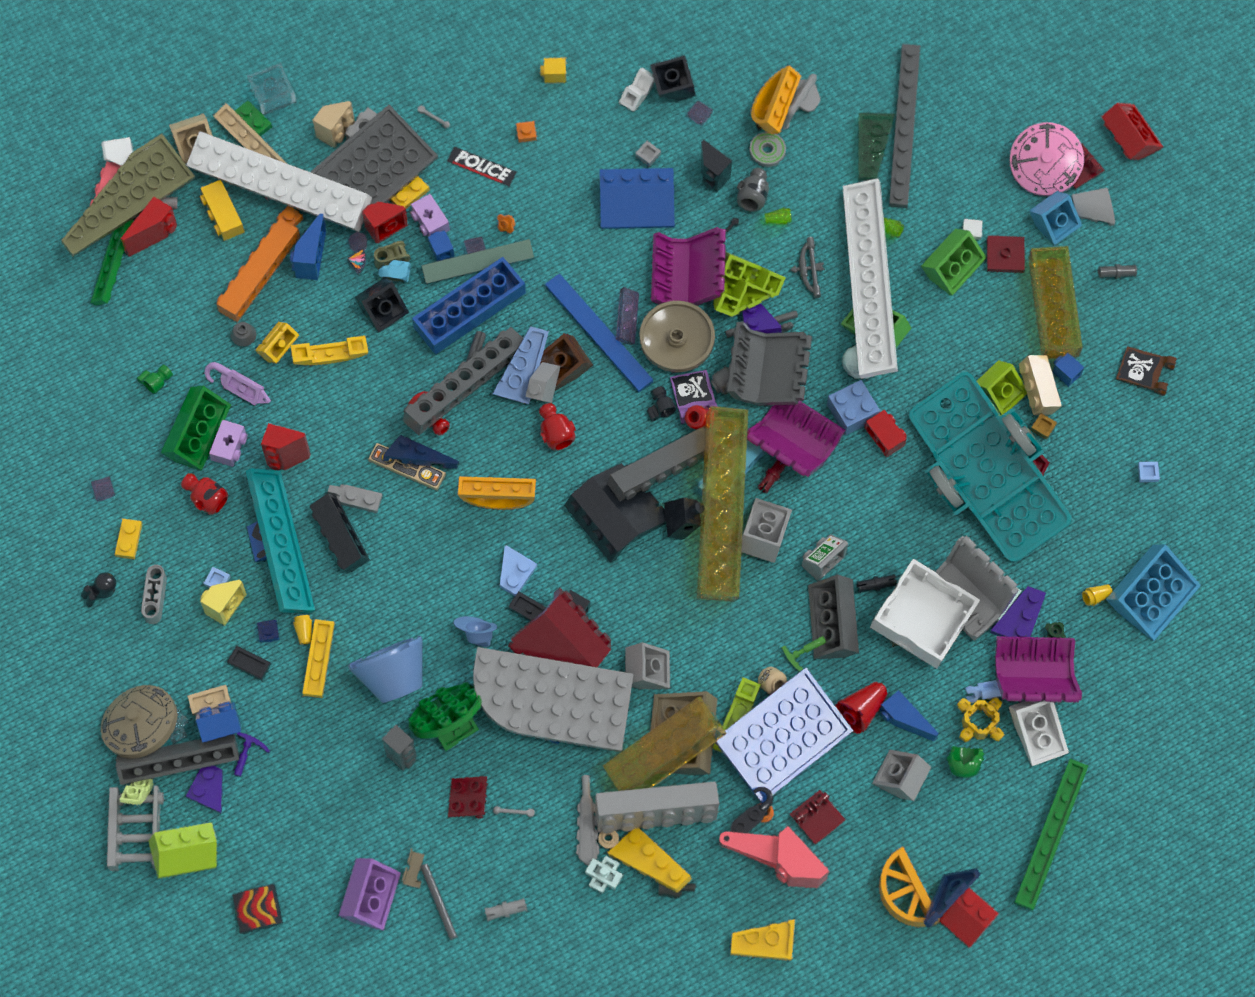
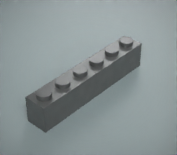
[607,427,716,501]
[116,733,239,785]

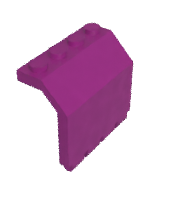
[651,227,726,306]
[745,401,846,477]
[995,636,1082,703]

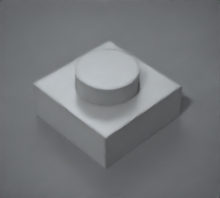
[635,141,661,167]

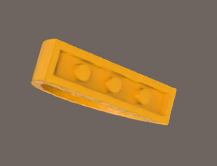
[751,65,801,134]
[458,476,536,510]
[879,847,940,927]

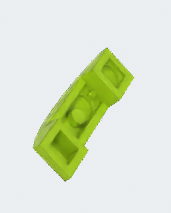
[713,677,761,753]

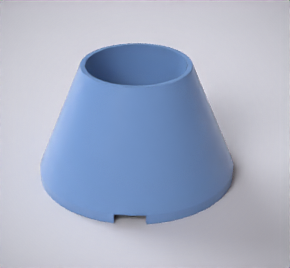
[348,636,423,703]

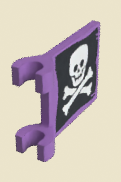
[670,370,718,424]

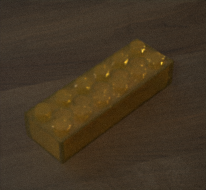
[1028,246,1083,359]
[603,696,727,791]

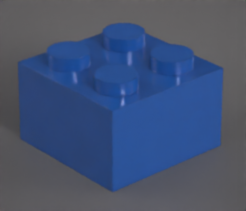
[196,701,241,743]

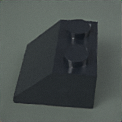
[650,55,696,101]
[700,140,732,193]
[354,278,409,333]

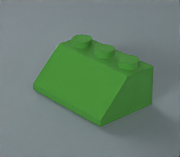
[921,228,987,296]

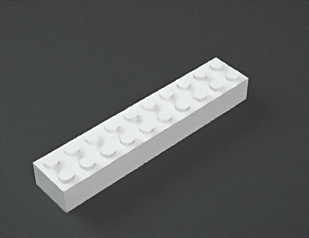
[186,132,372,232]

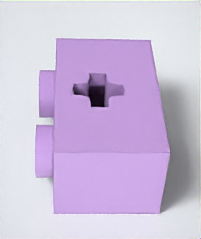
[410,194,450,237]
[209,420,247,467]

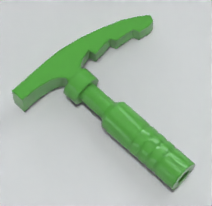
[782,636,826,671]

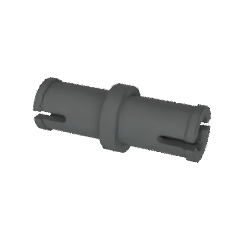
[1098,264,1137,279]

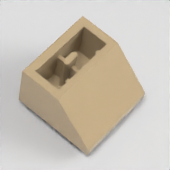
[313,101,355,148]

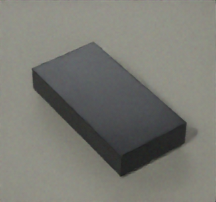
[227,646,272,681]

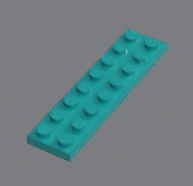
[246,468,315,614]

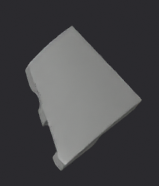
[1071,188,1115,226]

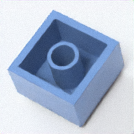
[827,380,880,436]

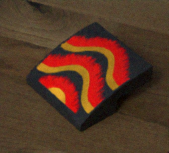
[233,884,283,934]

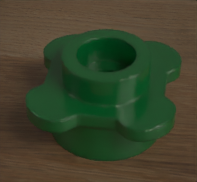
[1045,622,1066,638]

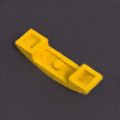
[291,336,368,365]

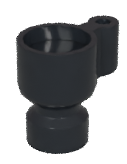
[647,386,676,422]

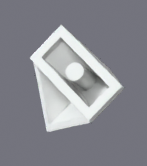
[101,137,133,165]

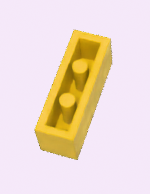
[200,180,245,241]

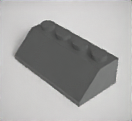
[808,574,859,659]

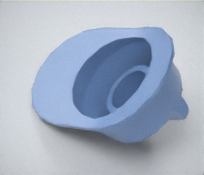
[454,616,497,647]

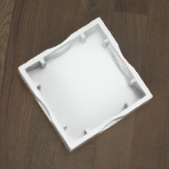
[870,559,980,669]

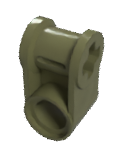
[374,241,411,269]

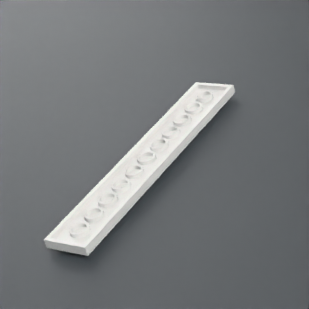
[843,178,898,379]

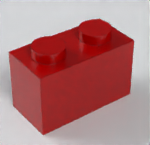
[864,410,907,458]

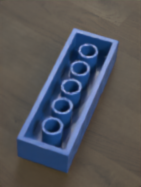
[412,257,526,355]

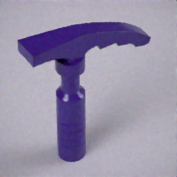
[233,732,270,777]

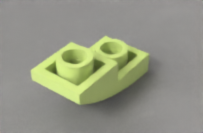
[120,779,154,805]

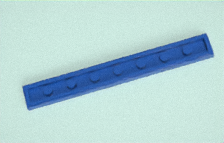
[545,273,653,393]

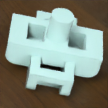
[585,856,623,894]

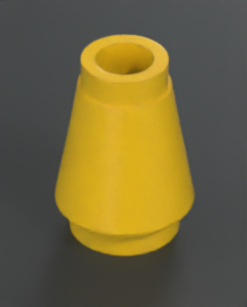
[1082,584,1112,606]
[293,615,312,645]

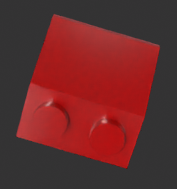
[362,202,408,244]
[939,888,999,948]

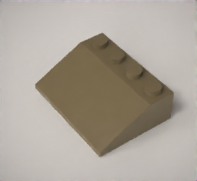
[646,691,717,775]

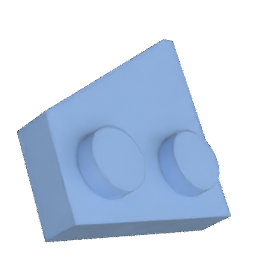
[500,545,537,596]

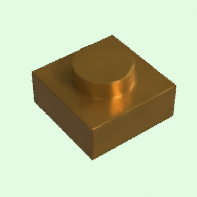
[1031,413,1057,440]

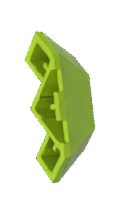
[713,251,786,316]

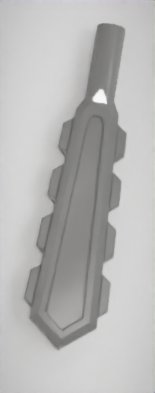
[576,775,599,866]

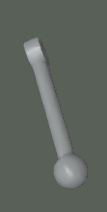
[418,106,450,128]
[493,806,535,817]

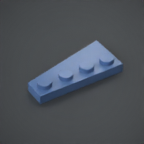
[492,326,549,404]

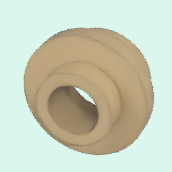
[599,830,619,849]

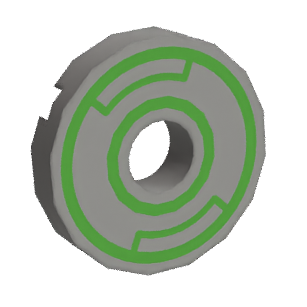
[749,132,786,167]

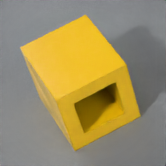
[540,58,566,83]

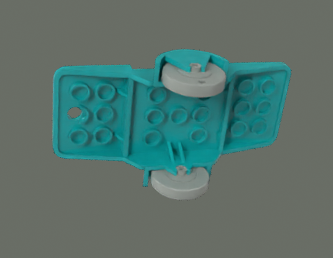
[909,372,1072,562]

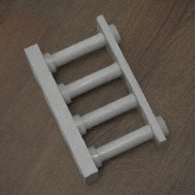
[107,786,164,871]

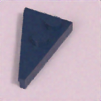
[383,435,459,469]
[923,868,980,928]

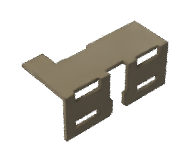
[402,848,424,888]

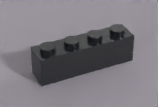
[310,493,370,572]

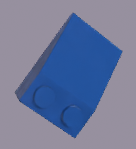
[290,214,327,280]

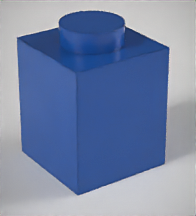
[428,230,454,261]
[1052,353,1084,387]

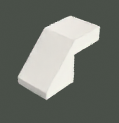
[619,68,655,111]

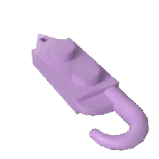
[205,362,271,405]

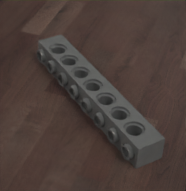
[403,327,523,435]

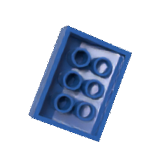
[600,168,675,229]

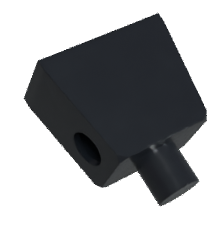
[664,498,704,540]

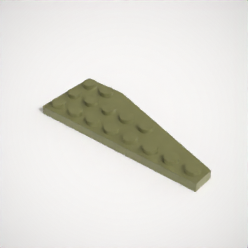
[61,134,195,257]

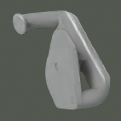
[782,74,820,129]

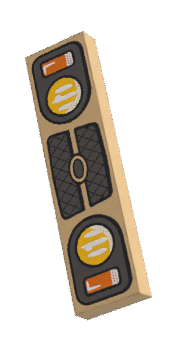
[368,443,446,491]

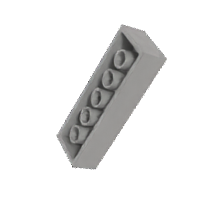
[595,782,719,833]

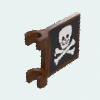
[1116,346,1177,396]

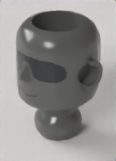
[737,168,769,212]

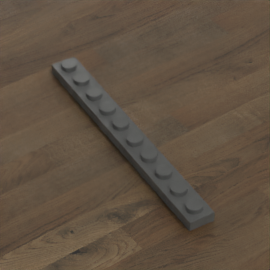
[889,44,920,208]

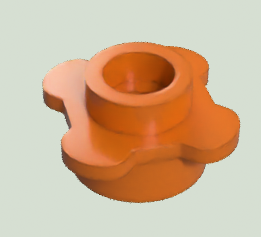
[497,214,515,233]

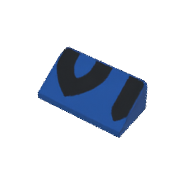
[247,521,267,563]

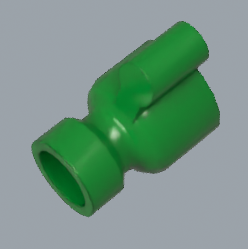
[137,364,173,394]

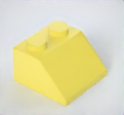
[200,580,247,626]

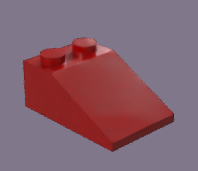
[121,197,177,257]

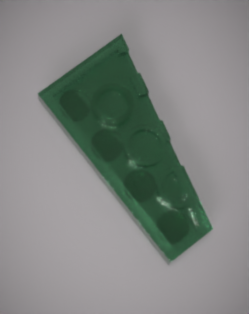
[858,113,895,181]

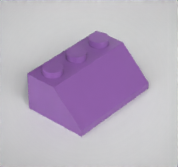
[339,858,401,930]

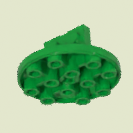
[408,682,482,751]

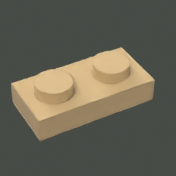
[188,685,231,716]

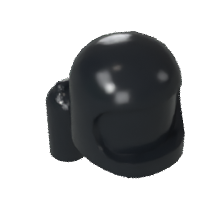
[81,572,116,607]

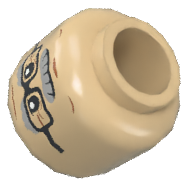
[758,667,787,694]

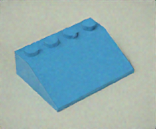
[1106,544,1201,641]

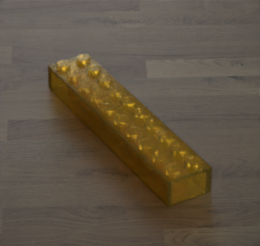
[697,406,748,602]

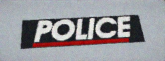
[447,146,517,187]

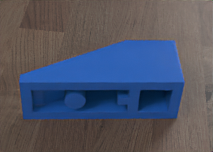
[879,690,939,742]

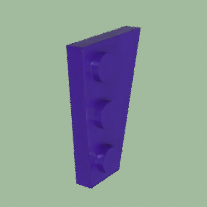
[990,586,1046,637]

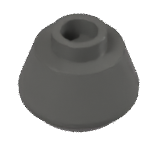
[231,322,256,347]

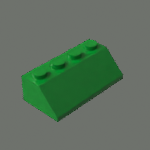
[161,385,231,471]

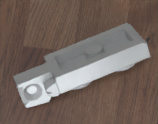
[328,484,383,513]

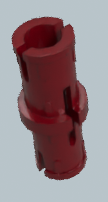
[757,460,786,493]

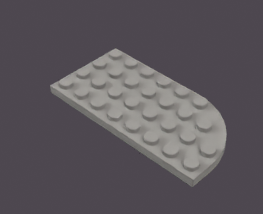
[473,647,634,752]

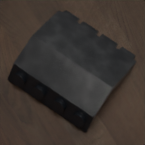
[564,463,666,563]

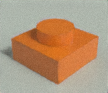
[516,121,537,143]
[277,206,303,227]

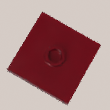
[987,236,1025,273]

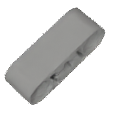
[141,565,167,624]

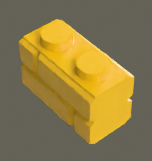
[255,322,299,364]

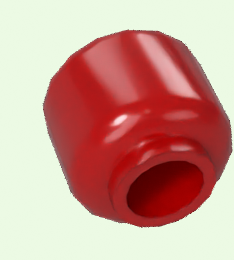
[685,405,712,430]

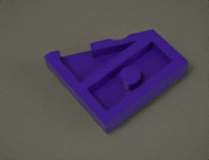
[742,303,782,334]
[186,765,223,814]

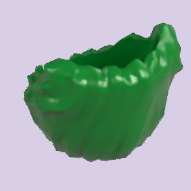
[947,746,985,778]

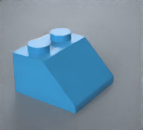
[1029,191,1082,245]

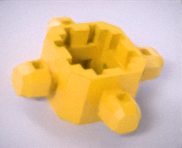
[957,698,1004,742]

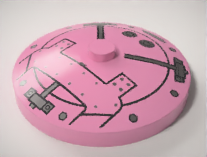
[1010,123,1084,196]

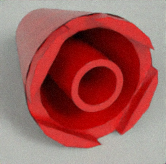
[835,682,887,734]

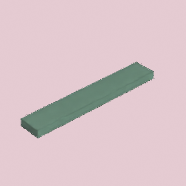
[421,239,534,284]

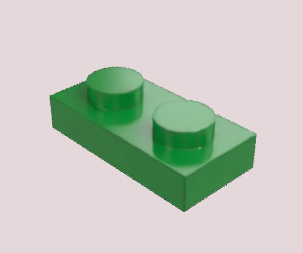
[235,100,272,137]

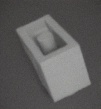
[525,362,560,403]

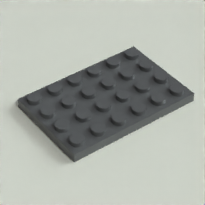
[310,105,438,224]

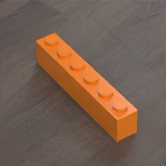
[217,219,300,323]

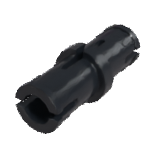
[856,574,897,593]

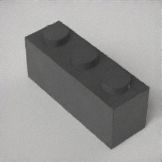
[382,725,417,771]

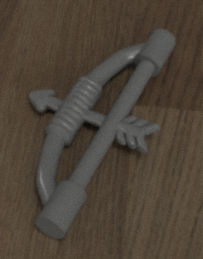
[791,237,825,298]

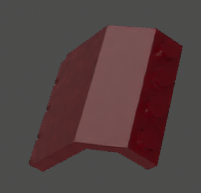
[508,588,611,668]

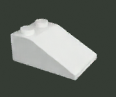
[1009,700,1069,766]

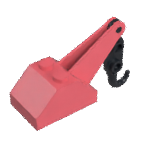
[719,787,829,888]

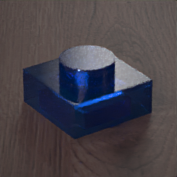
[257,619,280,643]

